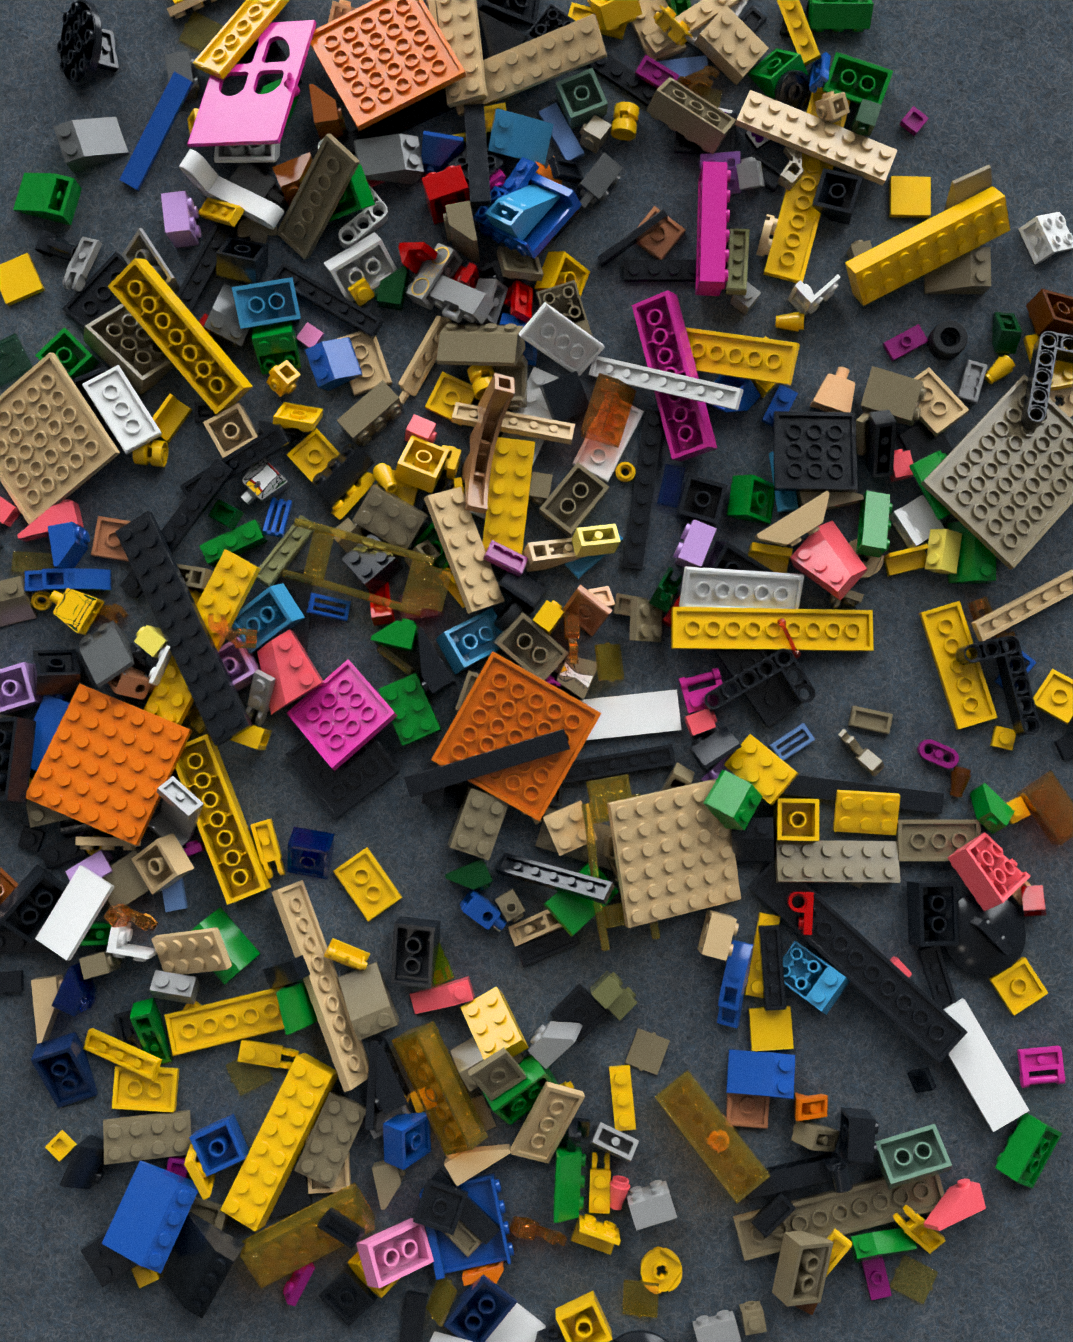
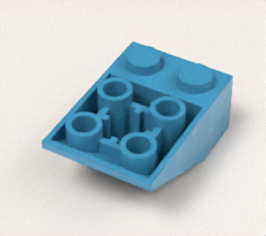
[485,184,560,241]
[783,941,850,1015]

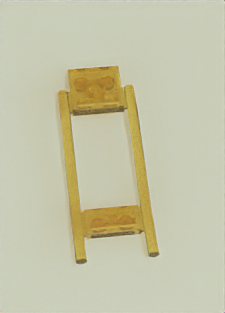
[282,518,452,616]
[581,774,660,951]

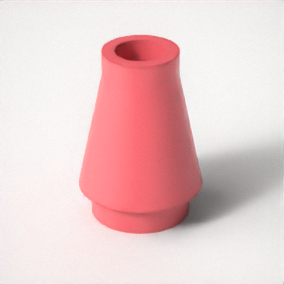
[610,1175,630,1210]

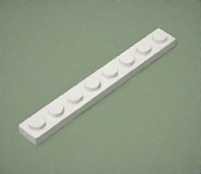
[589,356,744,410]

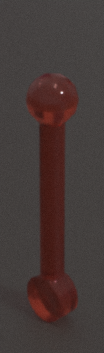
[777,618,801,658]

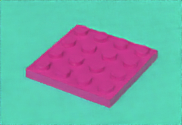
[287,659,398,771]

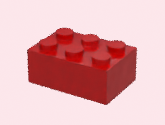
[422,165,471,225]

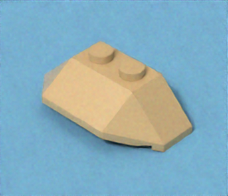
[755,491,830,547]

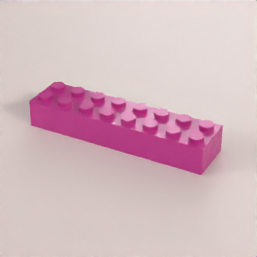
[632,290,718,461]

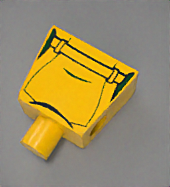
[49,588,105,635]

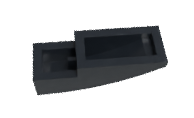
[263,955,311,989]

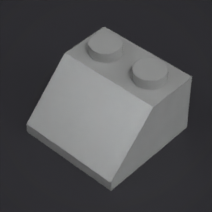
[528,1021,582,1069]

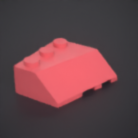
[790,520,867,601]
[257,629,324,715]
[948,832,1031,911]

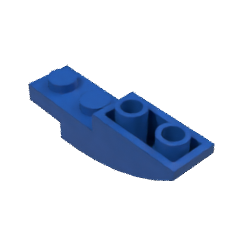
[473,157,539,227]
[25,568,111,592]
[717,940,754,1028]

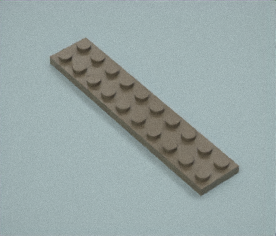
[733,1175,944,1261]

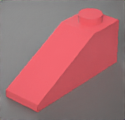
[17,499,84,542]
[410,976,475,1014]
[924,1179,986,1231]

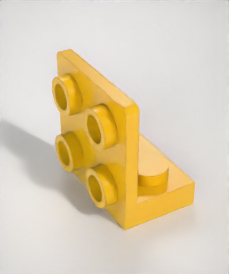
[571,1214,621,1255]

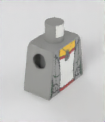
[240,459,291,505]

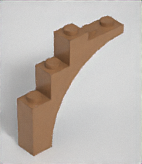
[462,373,515,514]

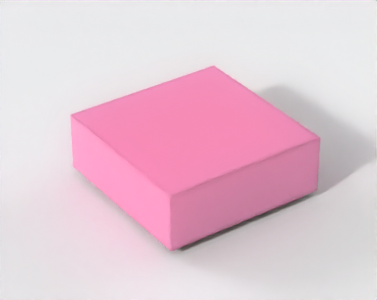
[296,322,324,348]

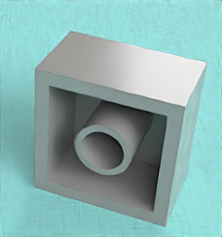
[627,1180,677,1231]

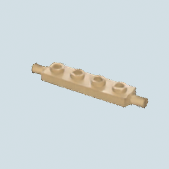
[398,310,457,405]

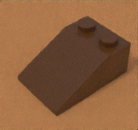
[1026,289,1073,336]

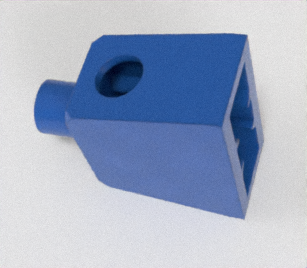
[460,889,507,932]

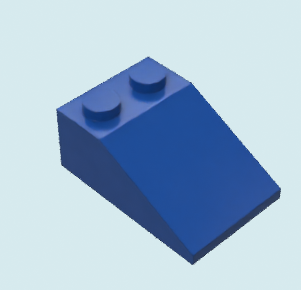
[726,1050,795,1100]

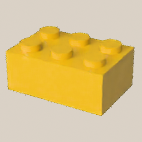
[460,987,529,1060]

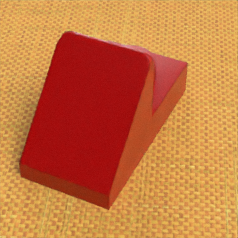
[398,242,438,274]

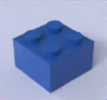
[189,1114,250,1177]

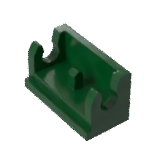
[649,567,682,613]

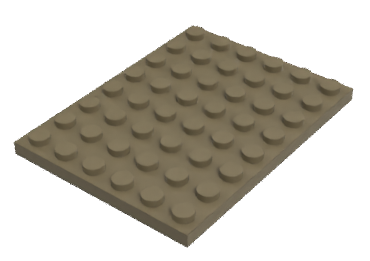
[921,374,1073,570]

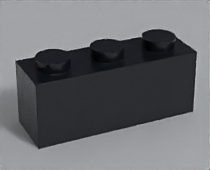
[866,410,897,478]
[310,441,374,505]

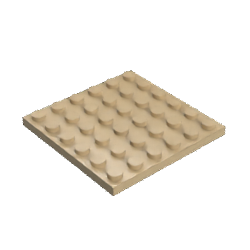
[0,352,120,525]
[607,778,741,928]

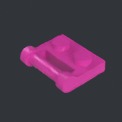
[678,667,723,714]
[1017,1046,1065,1088]

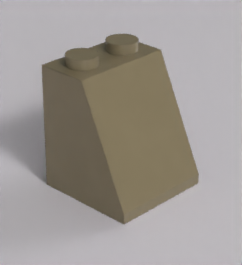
[861,366,927,426]

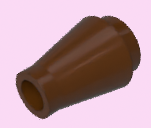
[950,766,972,797]

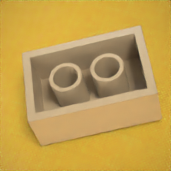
[694,5,769,85]

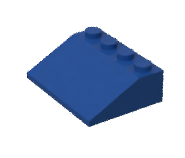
[102,1160,198,1273]

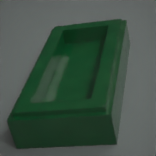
[208,499,244,530]

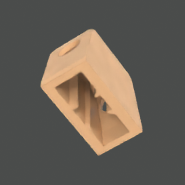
[810,367,855,412]

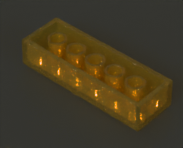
[392,1021,488,1156]
[655,1068,770,1203]
[240,1183,375,1288]

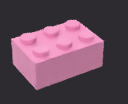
[356,1218,434,1288]

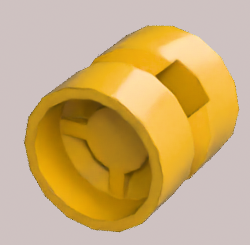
[611,102,640,141]
[467,365,495,400]
[133,440,169,467]

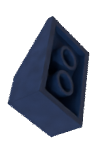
[31,1032,98,1108]
[444,1274,517,1342]

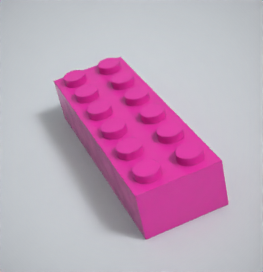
[695,161,731,296]

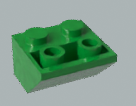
[252,321,301,375]

